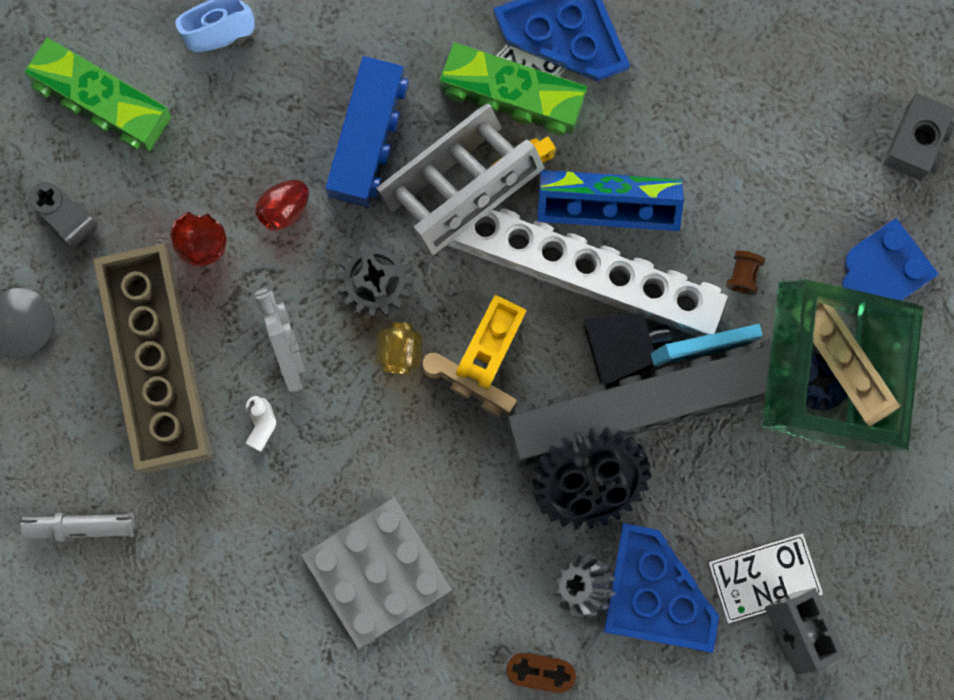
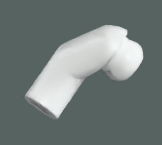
[245,396,276,452]

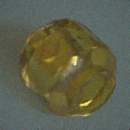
[375,322,423,375]

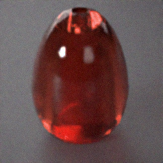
[255,180,310,231]

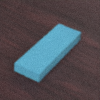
[650,324,763,366]

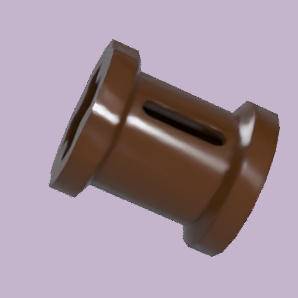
[726,250,765,295]

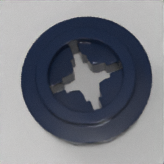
[795,354,847,411]

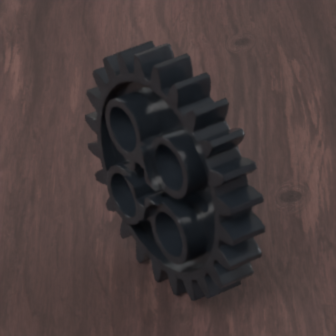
[531,427,652,530]

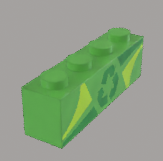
[24,37,172,152]
[440,42,587,136]

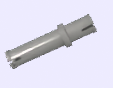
[21,513,135,542]

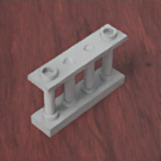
[376,103,545,256]

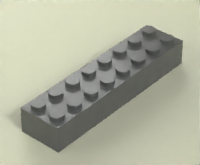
[507,337,806,468]

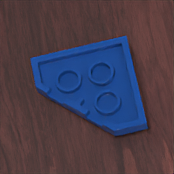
[493,0,630,82]
[603,523,719,653]

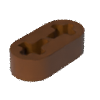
[506,653,576,693]

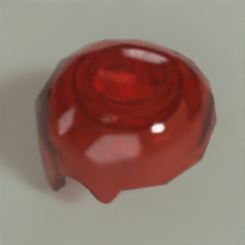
[170,212,228,266]

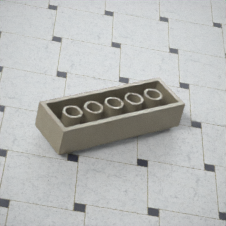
[93,243,213,475]

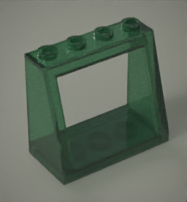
[762,279,923,451]

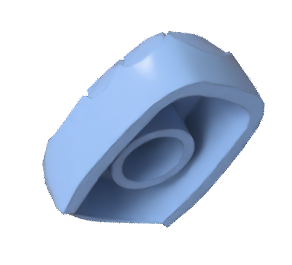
[175,0,255,52]

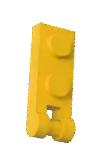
[455,295,527,390]

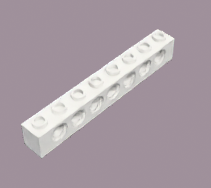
[447,209,728,337]

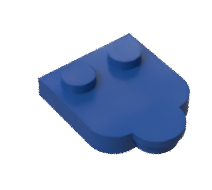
[842,218,939,310]

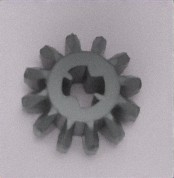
[552,555,616,617]

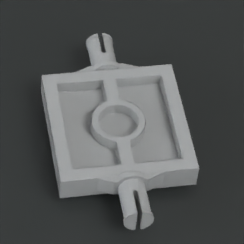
[254,289,306,393]

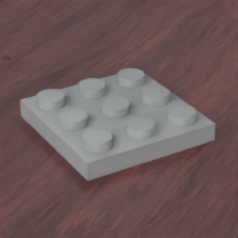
[301,497,452,649]

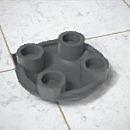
[0,288,54,358]

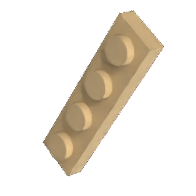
[794,292,901,427]

